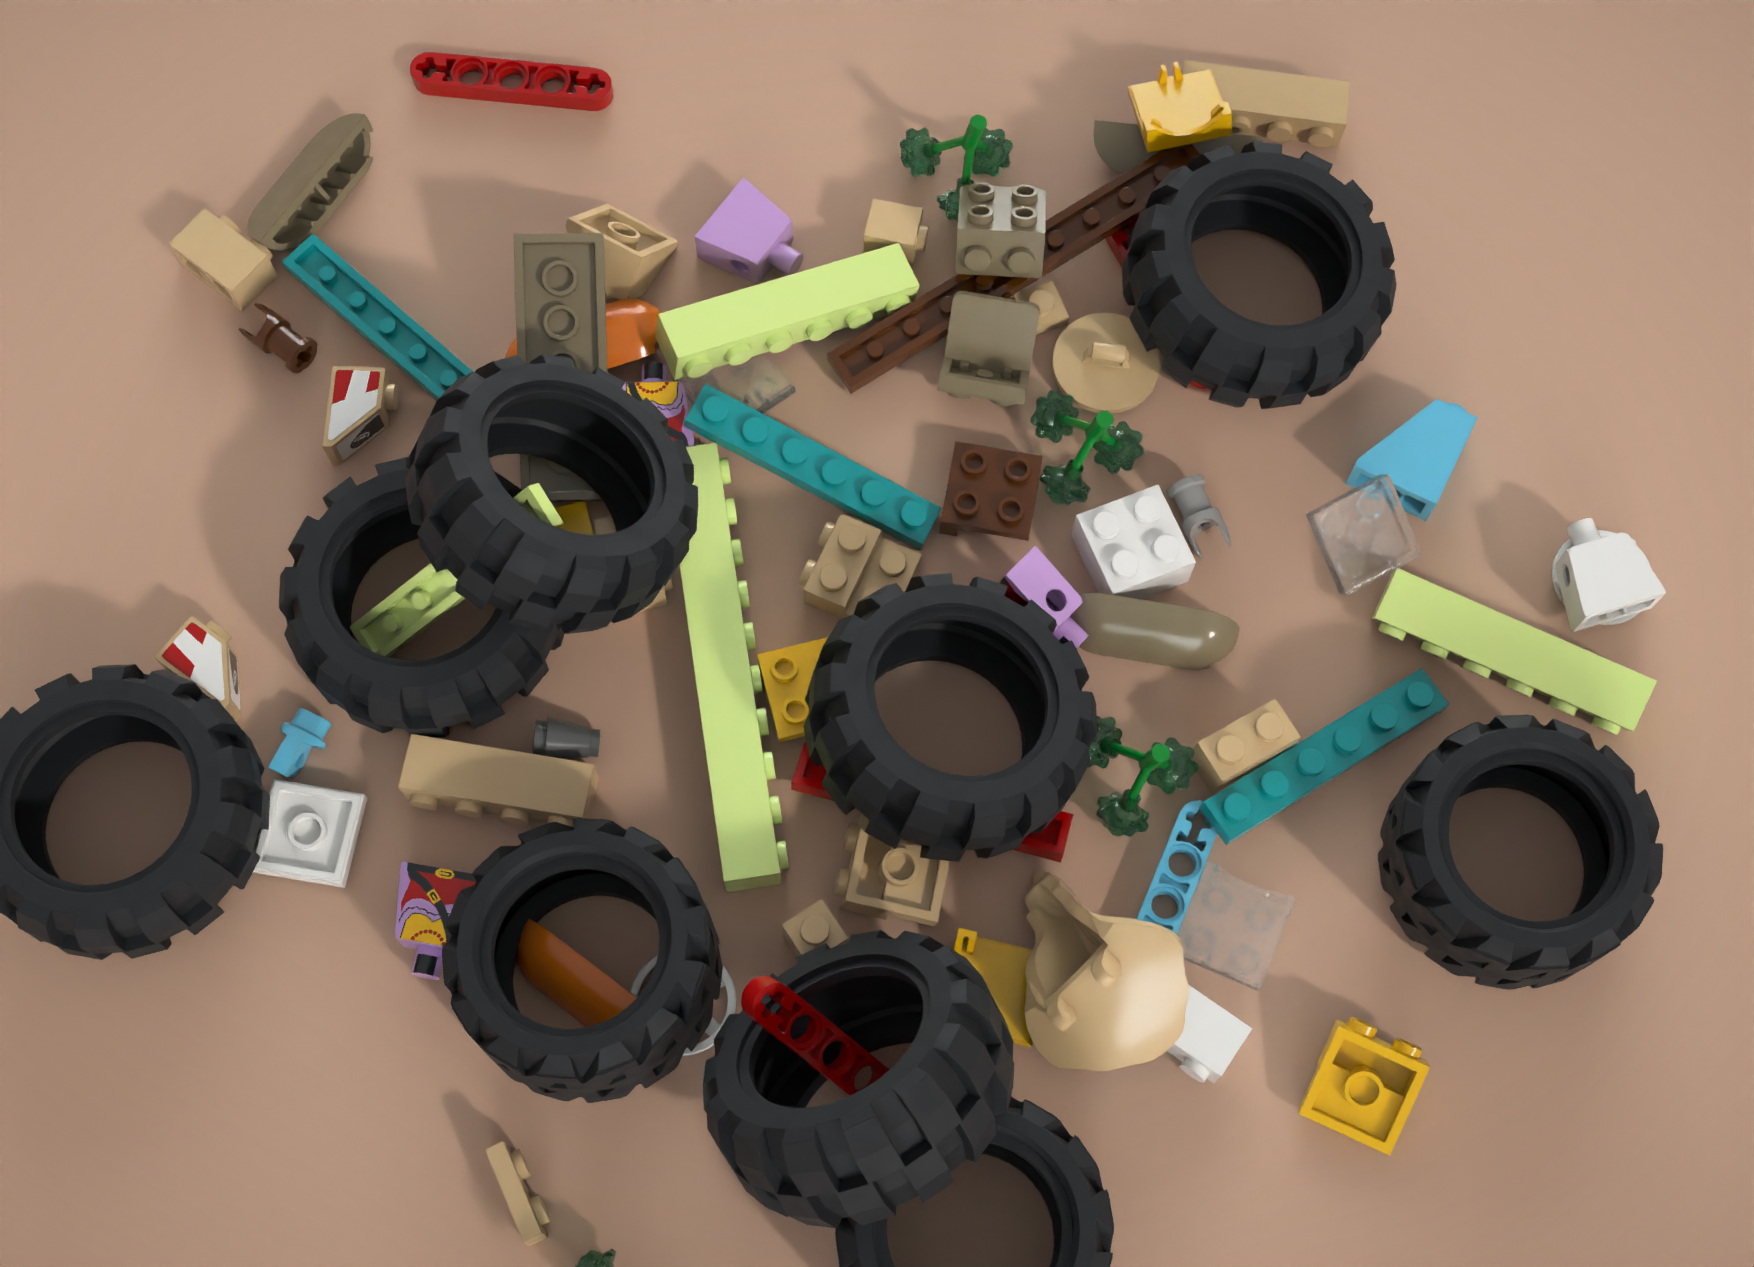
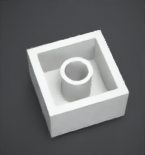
[1071,485,1196,599]

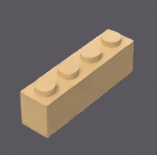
[1181,60,1350,147]
[398,734,599,827]

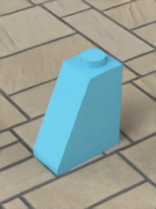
[1345,399,1478,521]

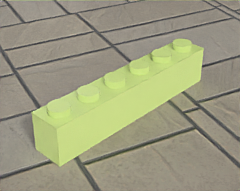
[655,243,920,380]
[1371,568,1657,735]

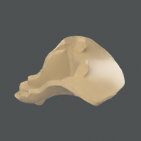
[1024,871,1189,1071]

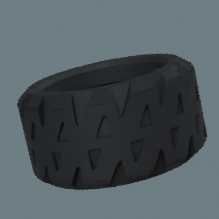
[1378,715,1663,990]
[442,818,723,1103]
[835,1097,1114,1267]

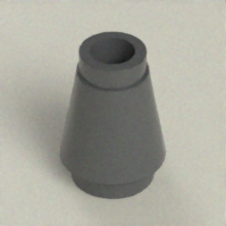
[533,716,600,760]

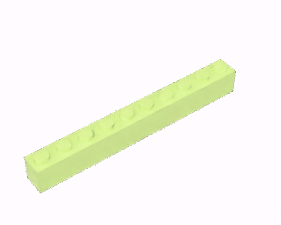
[680,443,789,893]

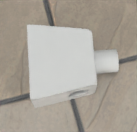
[1556,518,1666,632]

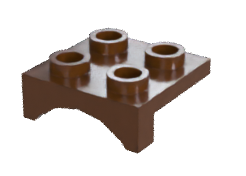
[940,441,1043,541]

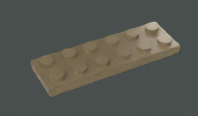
[514,233,608,502]

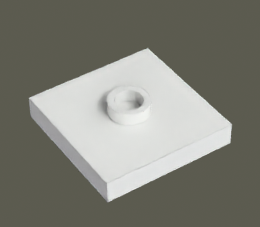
[253,779,368,888]

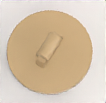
[1052,312,1161,414]

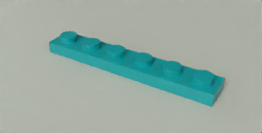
[282,234,473,401]
[683,384,942,550]
[1200,668,1449,846]

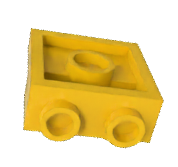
[1298,1017,1430,1156]

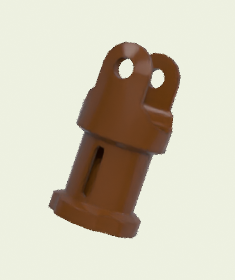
[238,303,318,373]

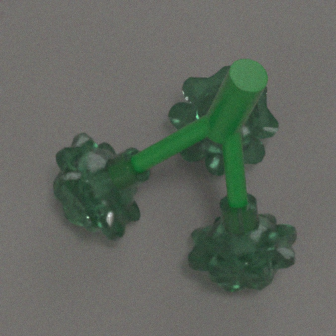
[900,114,1013,222]
[1030,390,1144,505]
[1088,716,1199,837]

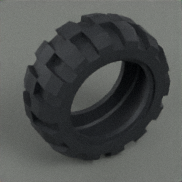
[1122,142,1397,409]
[405,354,698,634]
[279,457,564,737]
[803,573,1097,862]
[0,664,270,960]
[703,930,1015,1228]

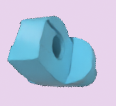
[268,708,332,779]

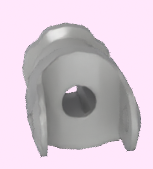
[1166,474,1231,559]

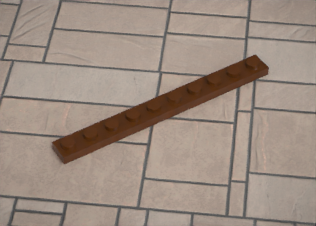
[827,144,1200,394]

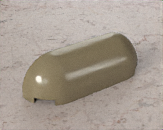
[247,113,373,251]
[1093,120,1263,174]
[1070,593,1240,670]

